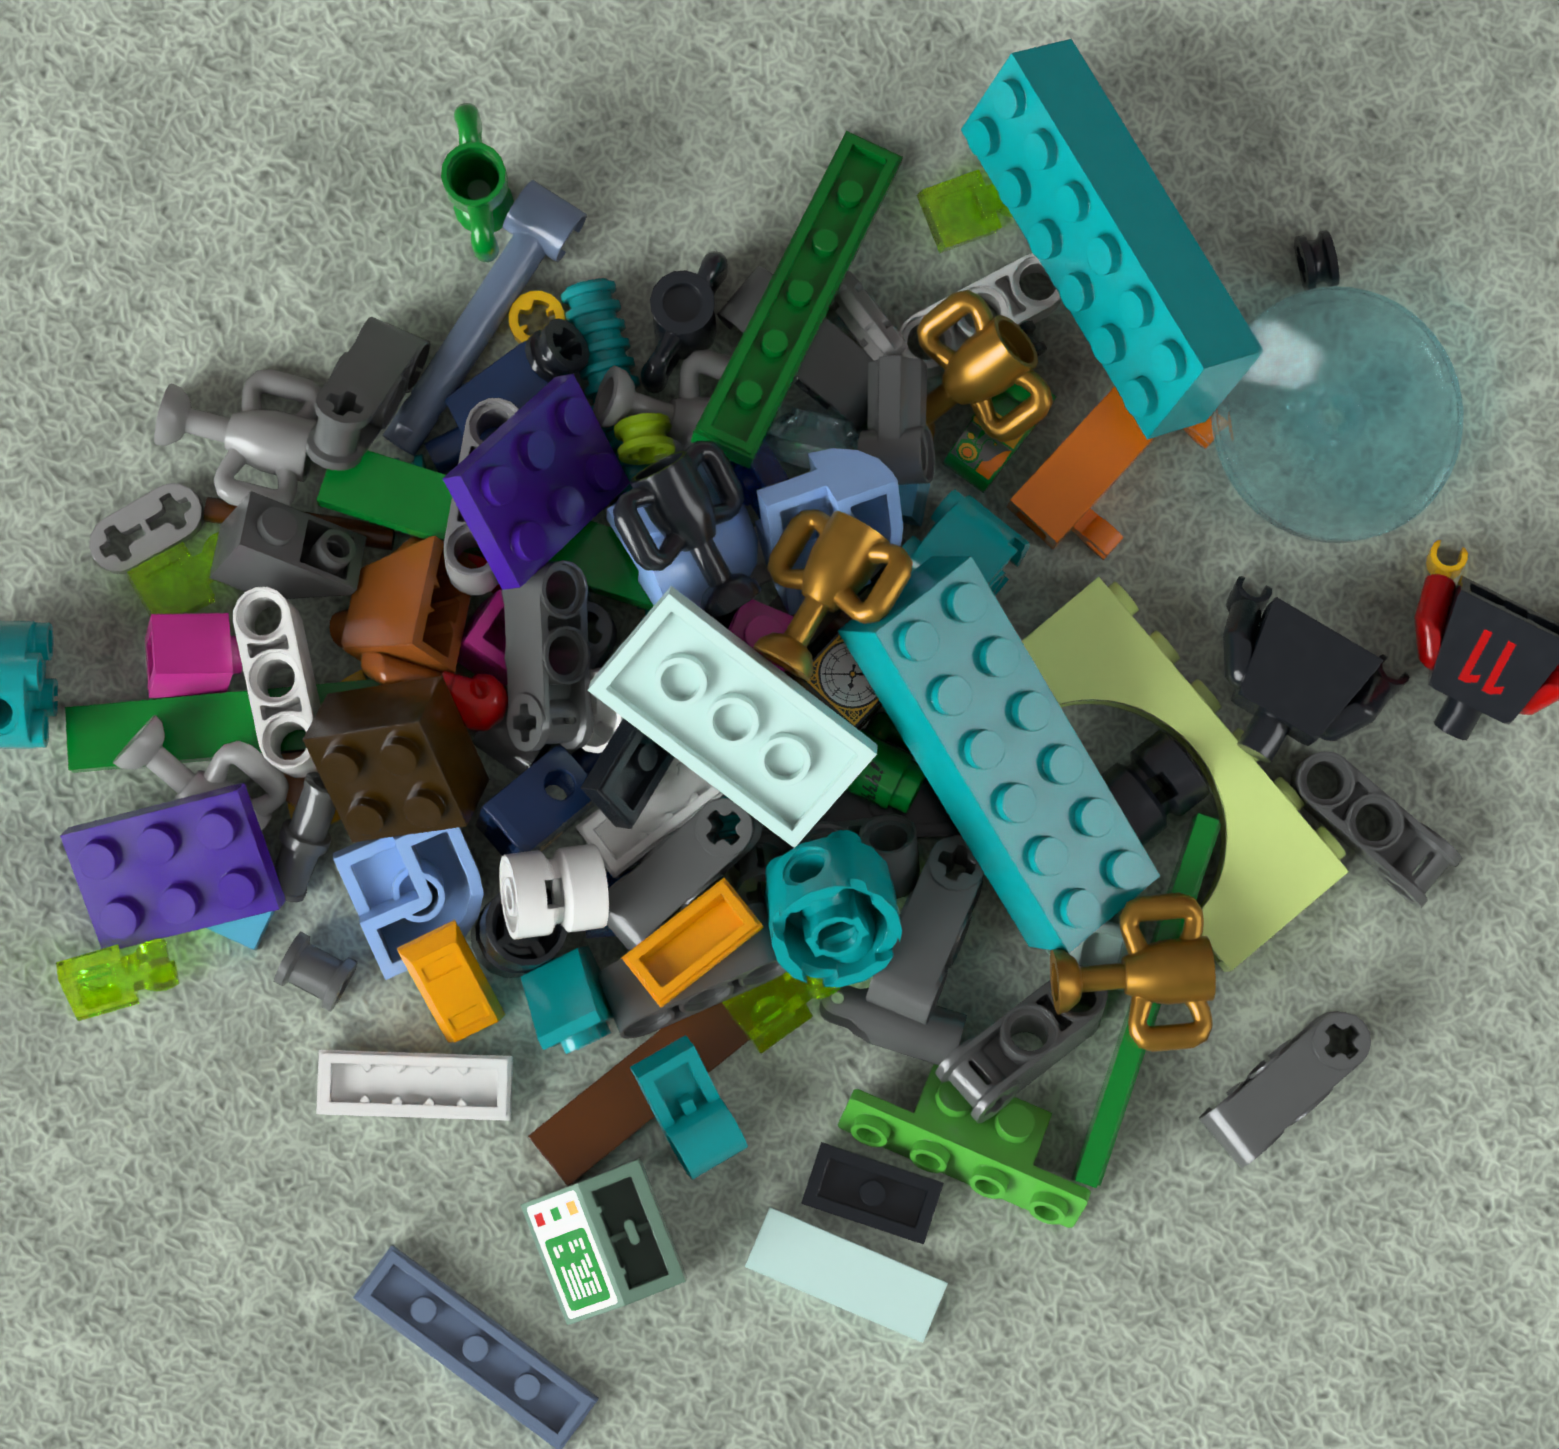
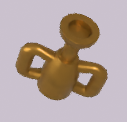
[917,290,1053,442]
[753,509,913,681]
[1050,892,1216,1052]

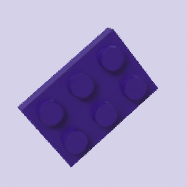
[442,374,630,590]
[60,782,286,953]

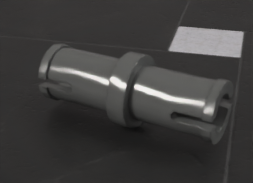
[274,772,336,902]

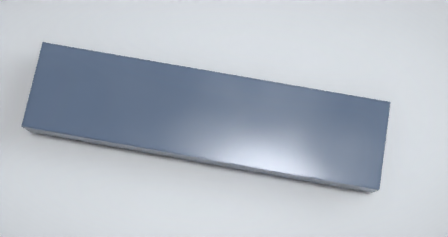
[353,1245,599,1449]

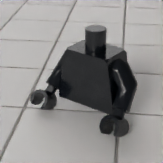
[1223,576,1410,763]

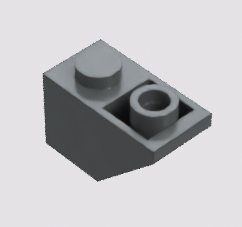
[209,491,367,599]

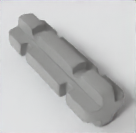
[831,271,907,361]

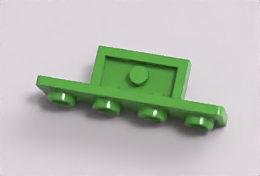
[838,1064,1091,1228]

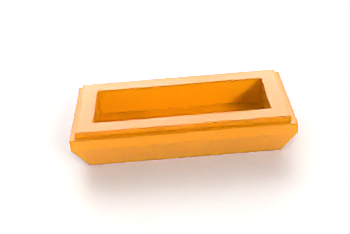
[621,877,764,1008]
[397,920,505,1043]

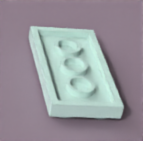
[588,586,878,848]

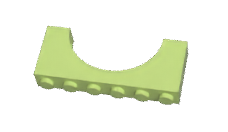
[1022,577,1349,972]

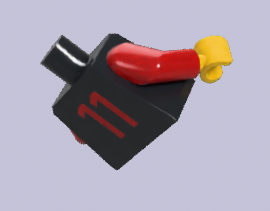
[1414,540,1559,741]

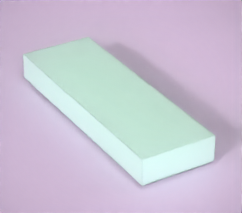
[745,1207,948,1343]

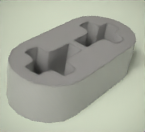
[89,483,204,574]

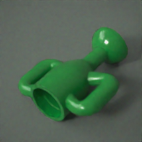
[441,103,514,263]

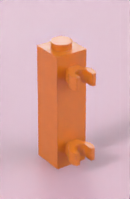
[1007,386,1227,560]

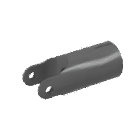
[819,985,967,1066]

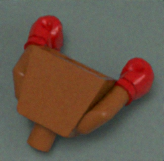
[329,536,509,731]

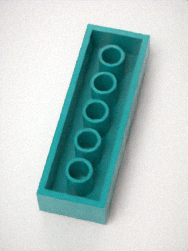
[961,39,1264,440]
[837,556,1160,954]

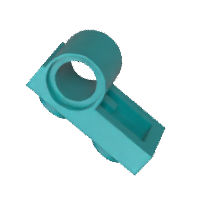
[630,1035,748,1180]

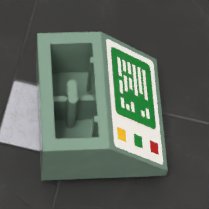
[521,1157,687,1325]

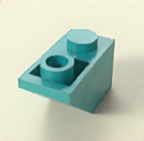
[521,946,613,1054]

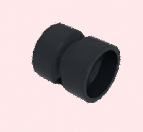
[1101,729,1210,846]
[471,888,568,978]

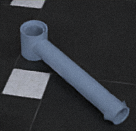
[382,180,587,456]

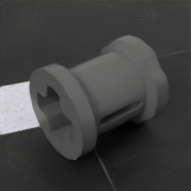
[273,931,358,1012]

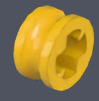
[509,291,566,344]

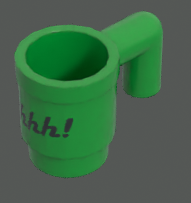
[845,712,925,814]

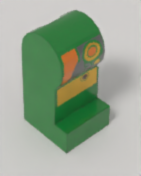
[942,384,1057,493]

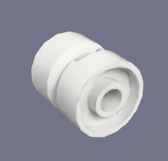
[499,844,609,939]

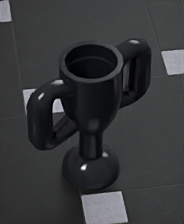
[641,251,728,393]
[613,441,762,619]

